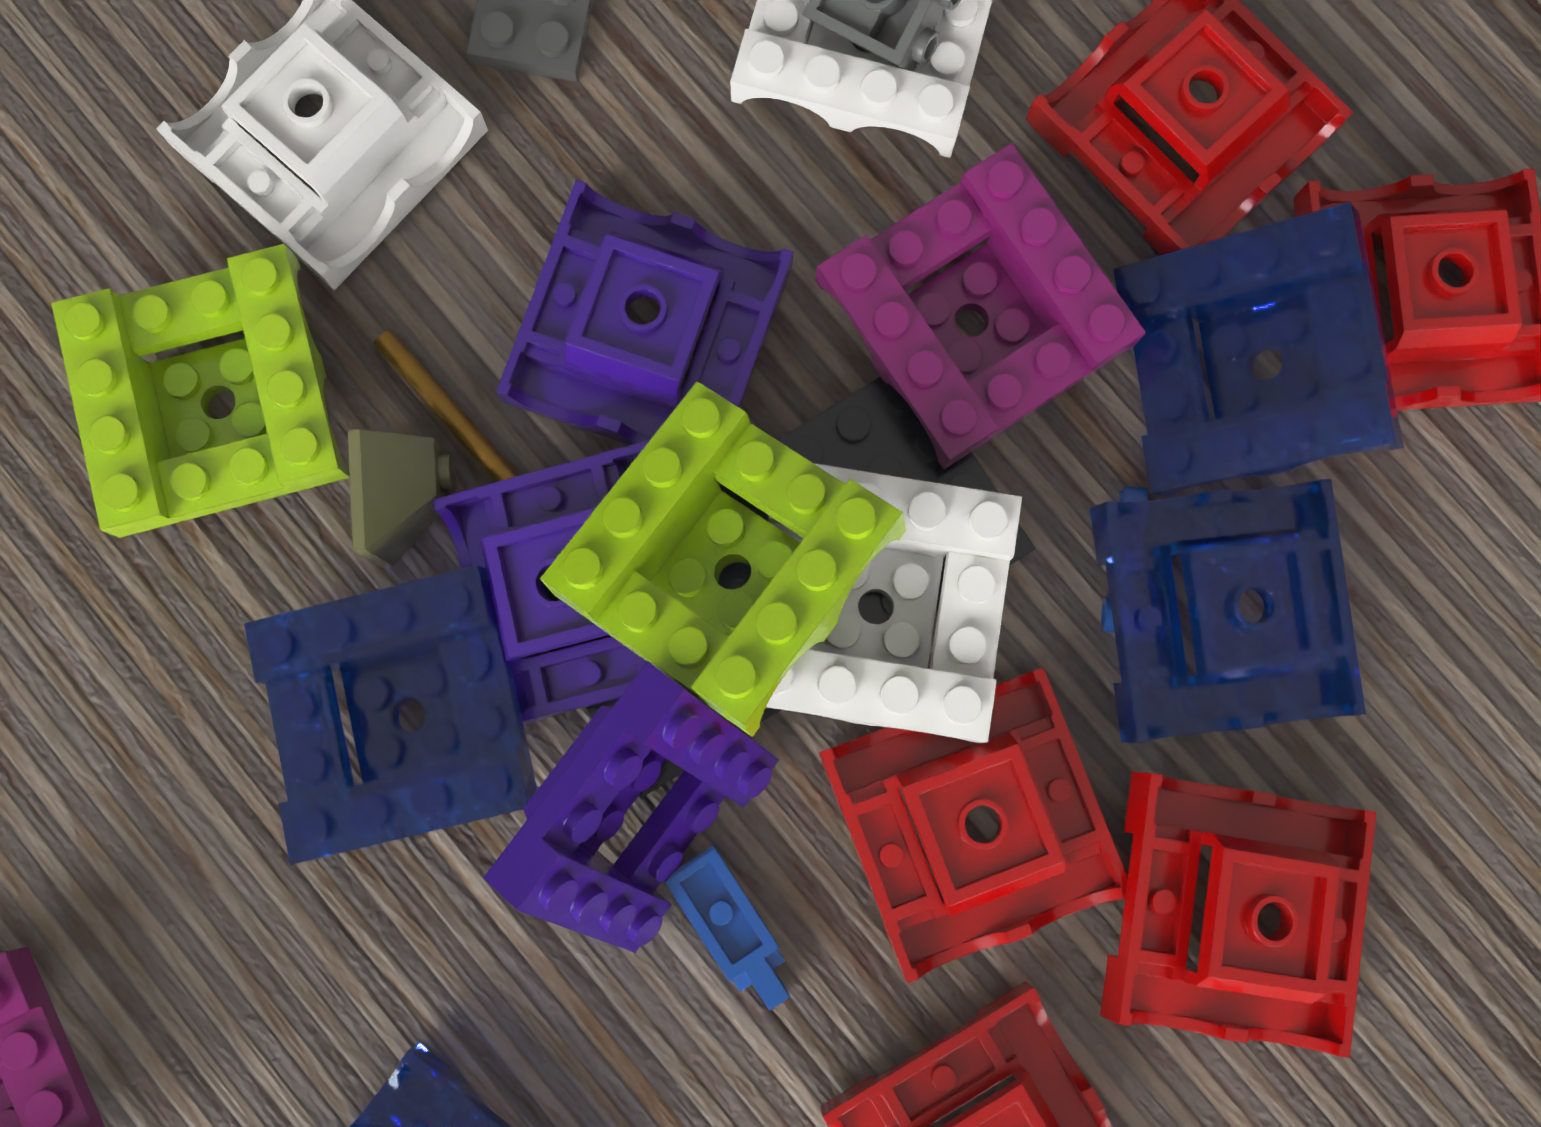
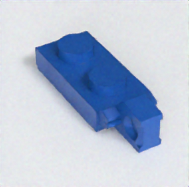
[665,845,790,1011]

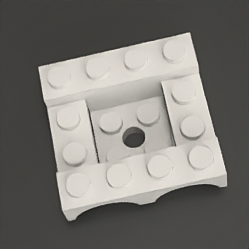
[156,0,488,290]
[730,0,992,158]
[766,464,1022,743]

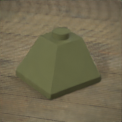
[348,429,456,567]

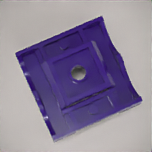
[496,179,794,445]
[433,439,651,731]
[483,662,779,953]

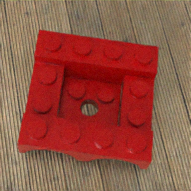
[1025,0,1354,276]
[1293,168,1541,415]
[818,667,1128,984]
[1100,772,1377,1058]
[820,981,1112,1127]

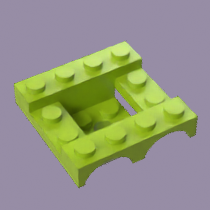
[51,244,350,538]
[540,381,906,737]

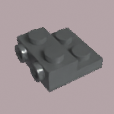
[802,0,961,71]

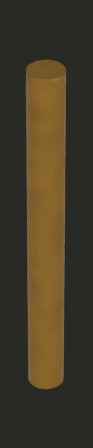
[374,330,520,482]

